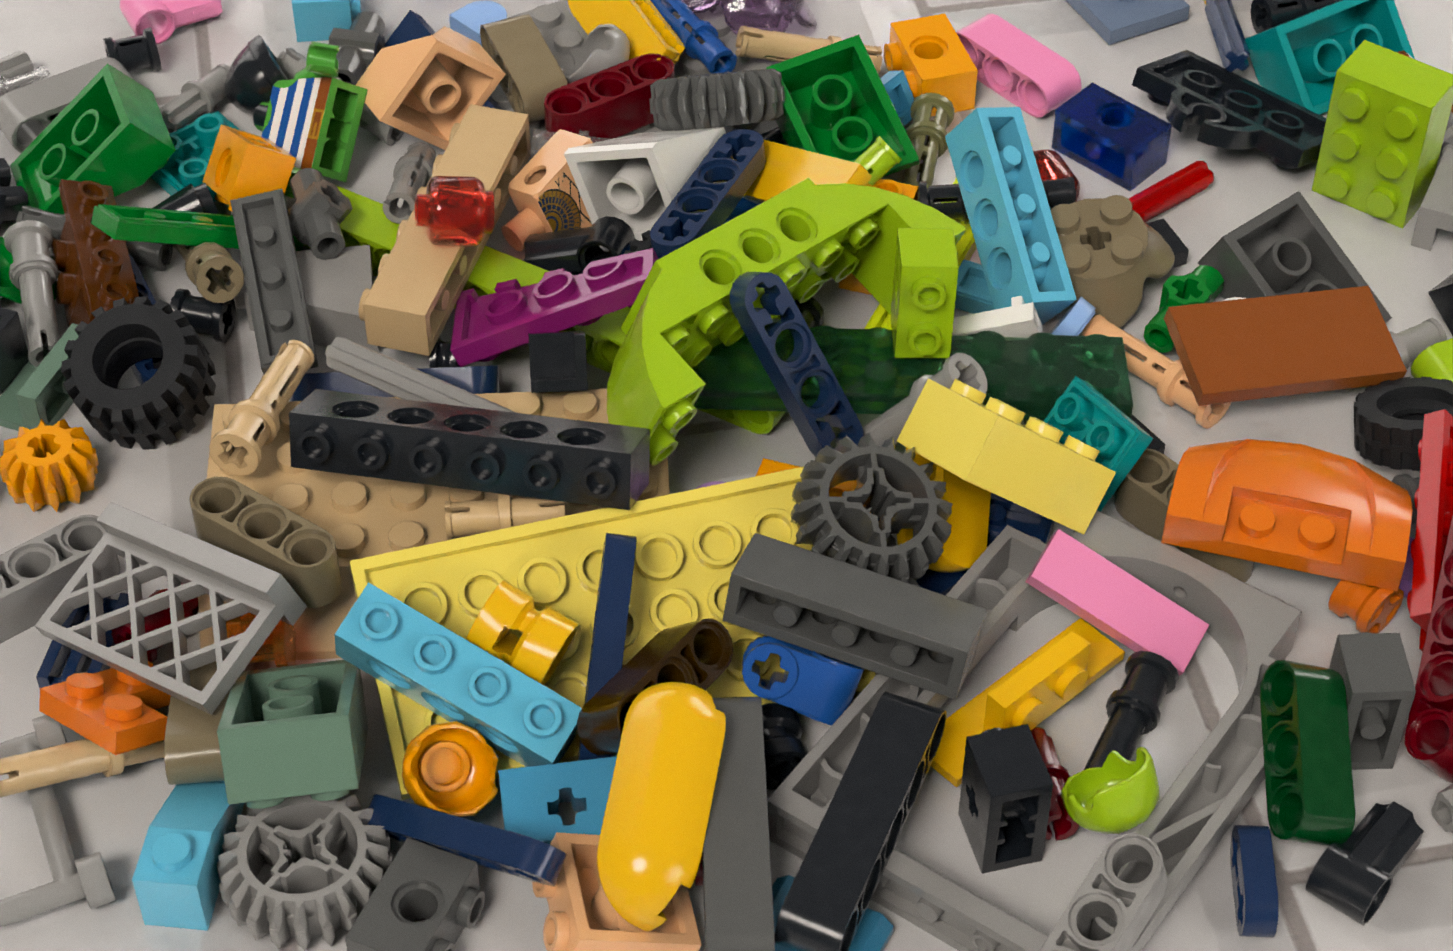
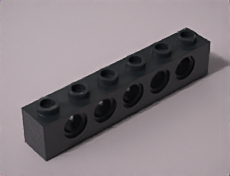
[289,389,650,510]

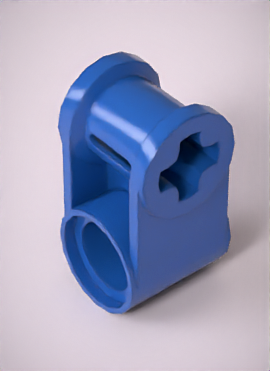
[742,635,864,725]

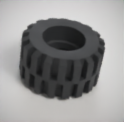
[61,297,216,450]

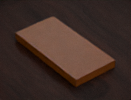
[1164,286,1407,406]

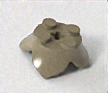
[1051,195,1175,328]

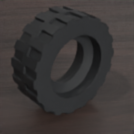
[1354,377,1453,471]

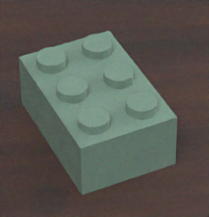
[217,660,368,809]

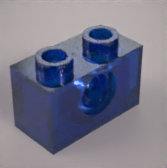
[1051,82,1172,191]

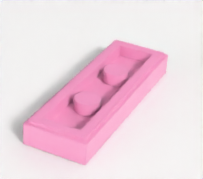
[1025,529,1209,676]

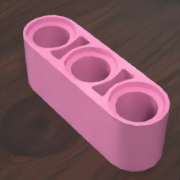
[956,14,1081,118]

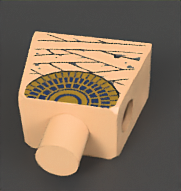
[501,129,592,251]

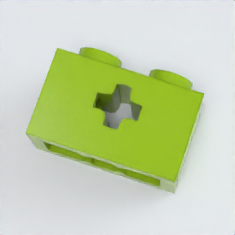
[890,228,959,358]

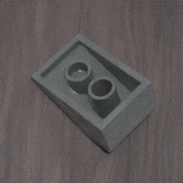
[1197,191,1392,323]

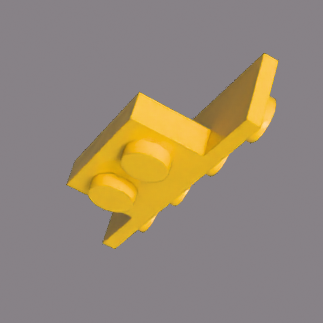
[931,618,1125,788]

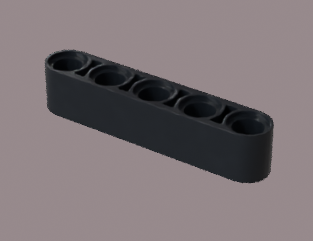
[775,691,947,951]

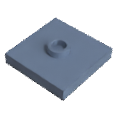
[1066,0,1190,45]

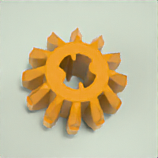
[0,419,99,512]

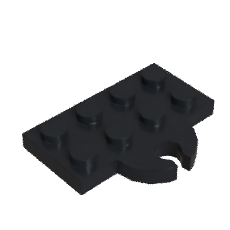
[1132,50,1327,169]

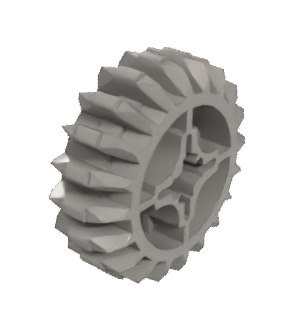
[217,794,393,951]

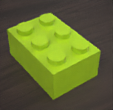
[1312,40,1453,229]

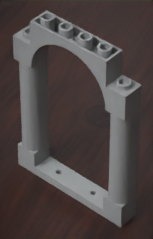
[767,510,1301,951]

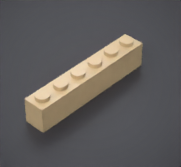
[358,104,531,356]

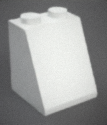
[564,127,736,241]

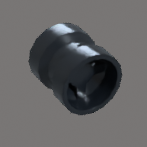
[762,703,808,790]

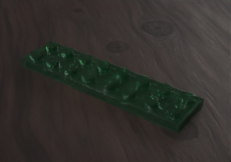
[692,326,1133,420]

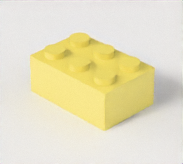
[896,378,1116,534]

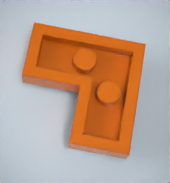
[39,661,173,755]

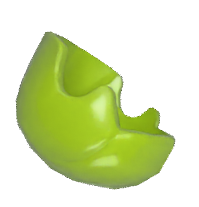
[1061,747,1160,834]

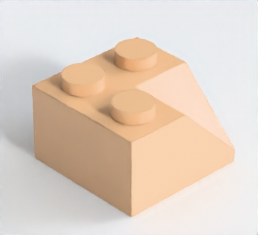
[356,26,506,150]

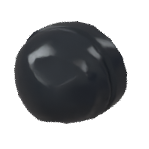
[224,35,288,116]

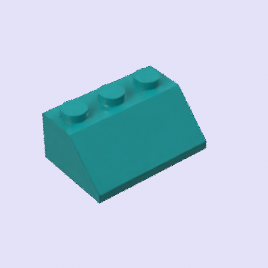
[1245,0,1415,115]

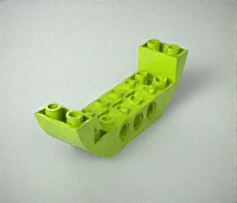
[607,178,966,466]

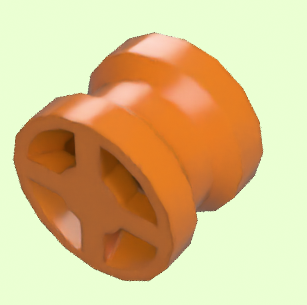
[1328,580,1404,634]

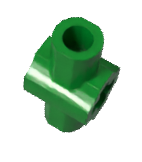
[1143,265,1224,353]

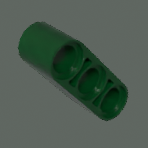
[1260,660,1355,847]

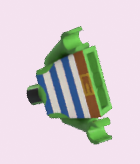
[253,41,367,199]

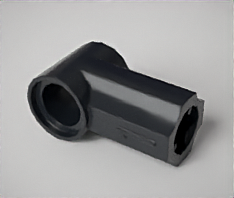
[524,216,635,275]
[1306,801,1424,926]

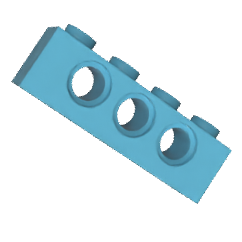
[945,107,1077,325]
[334,582,582,767]

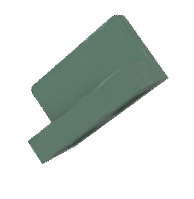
[0,323,78,431]

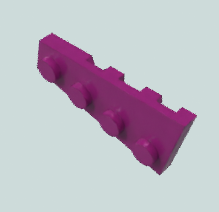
[450,248,658,367]

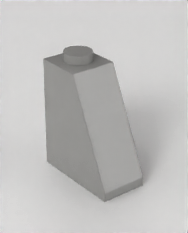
[235,245,379,353]

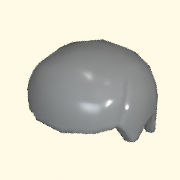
[561,24,630,84]

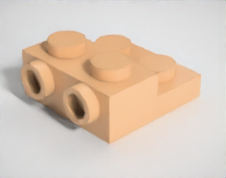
[532,832,702,951]

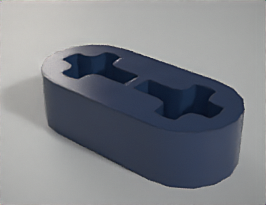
[1230,825,1278,938]

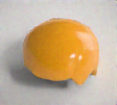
[402,721,499,818]

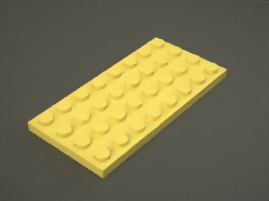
[350,466,876,800]

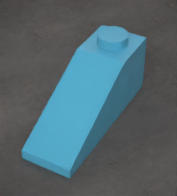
[132,781,245,931]

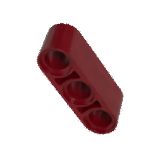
[544,53,674,143]

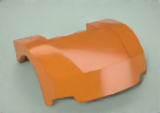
[1161,439,1413,591]

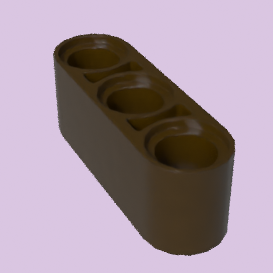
[577,619,733,756]

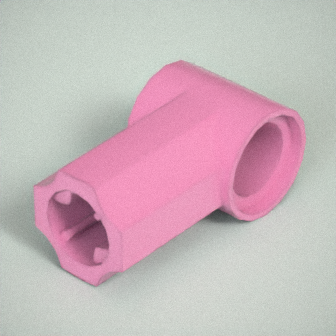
[120,0,223,44]

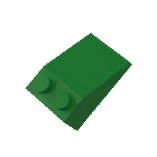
[766,34,920,178]
[10,63,176,214]

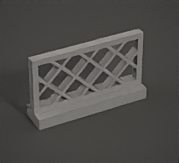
[35,502,307,715]

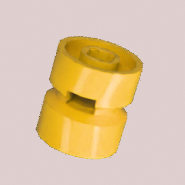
[466,580,579,686]

